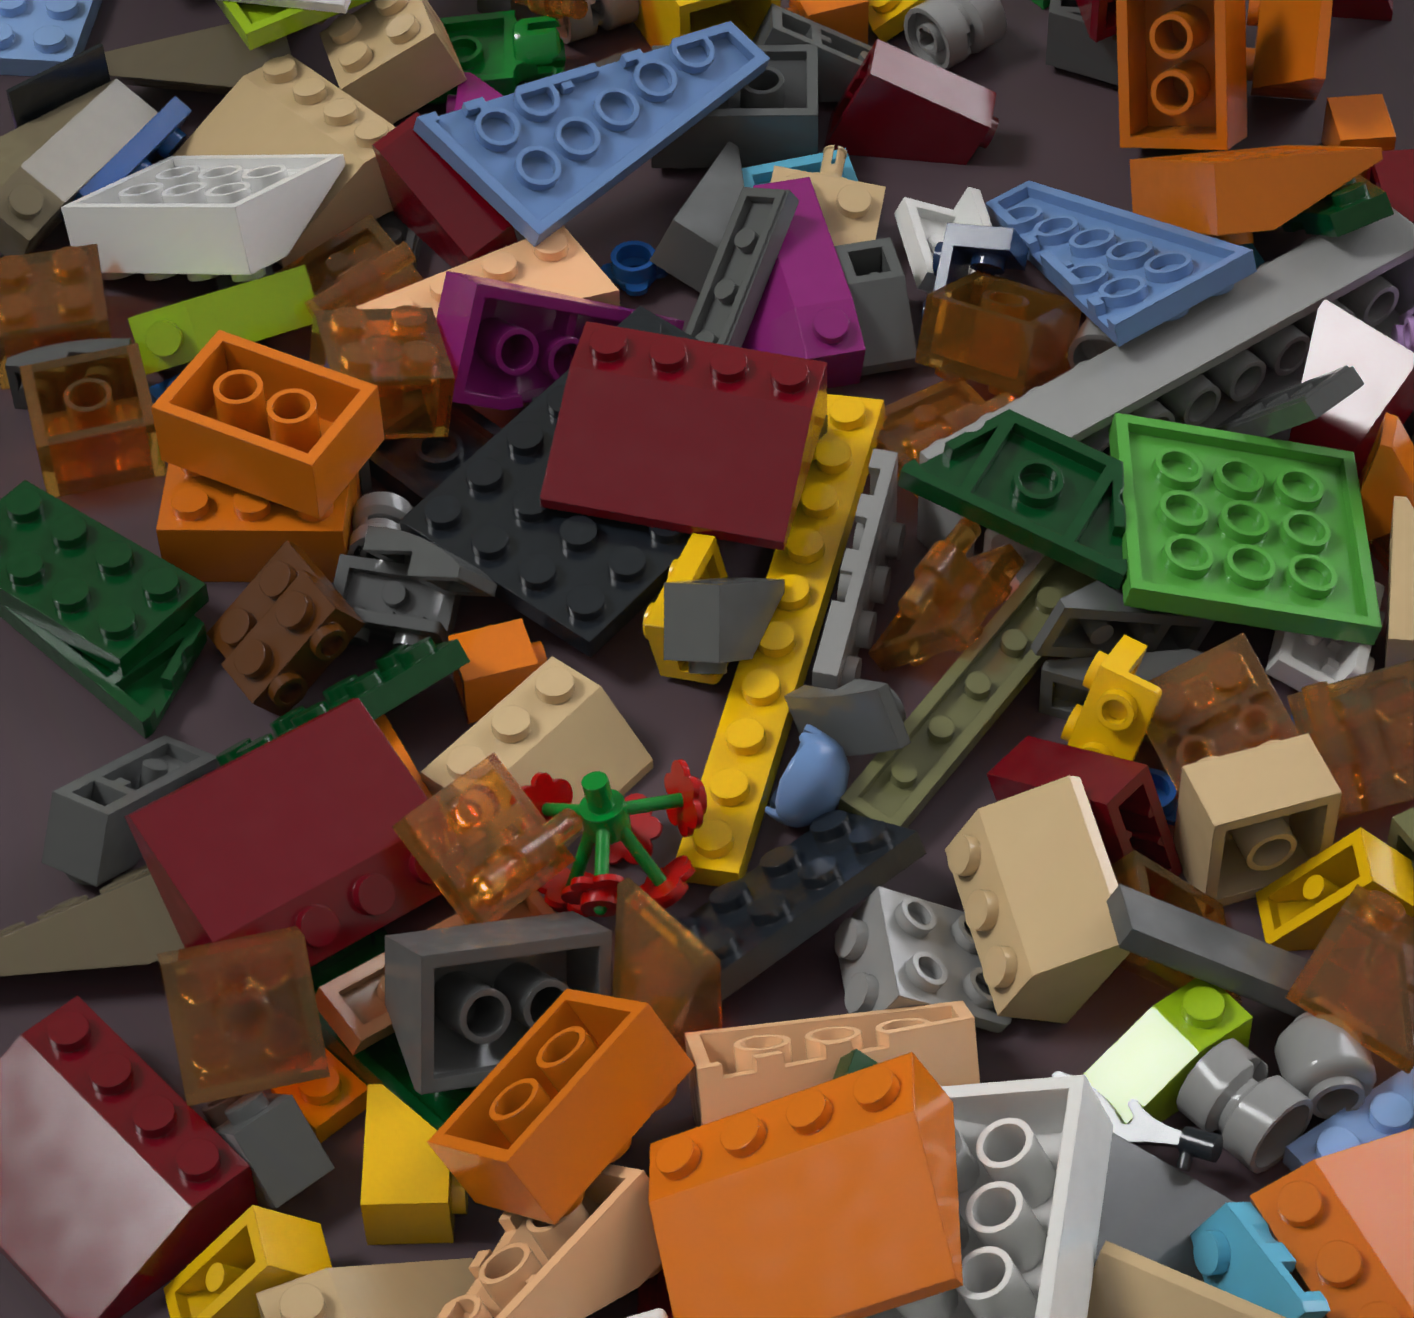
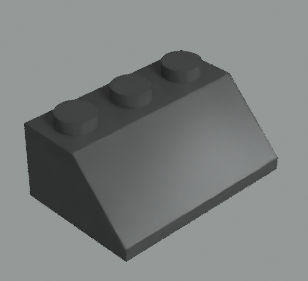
[651,44,818,169]
[385,911,612,1095]

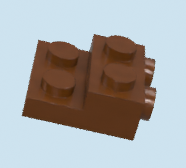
[206,540,365,716]

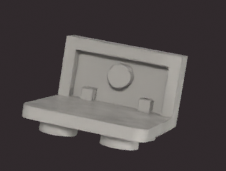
[834,886,1012,1033]

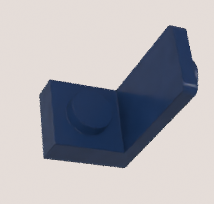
[921,223,1029,352]

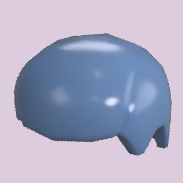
[765,724,850,828]

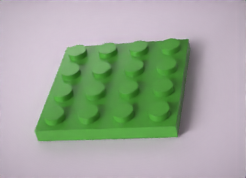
[1108,412,1382,645]

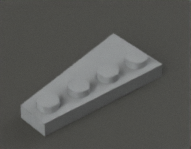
[812,448,906,690]

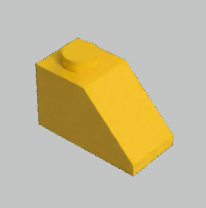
[1255,827,1414,951]
[360,1084,468,1245]
[163,1205,332,1318]

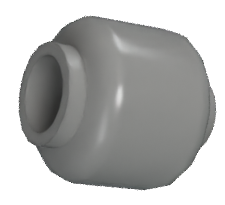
[1274,1010,1377,1119]

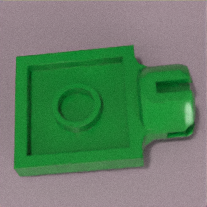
[427,10,566,105]

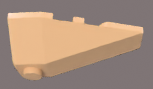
[437,1164,663,1318]

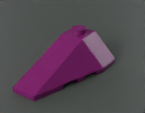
[742,177,866,388]
[434,271,685,410]

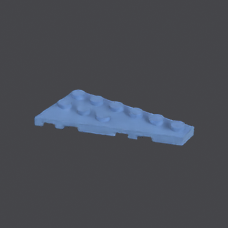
[413,21,770,247]
[985,180,1257,347]

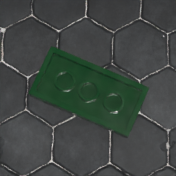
[0,480,209,676]
[216,637,470,768]

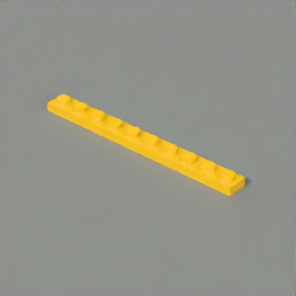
[676,394,886,887]

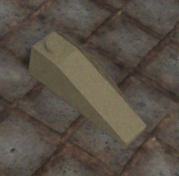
[105,23,291,94]
[0,78,158,267]
[0,865,190,977]

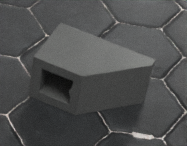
[834,237,918,376]
[201,1088,335,1209]

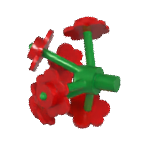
[514,759,707,917]

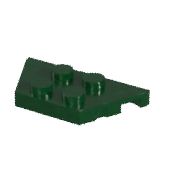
[898,409,1128,590]
[0,604,207,739]

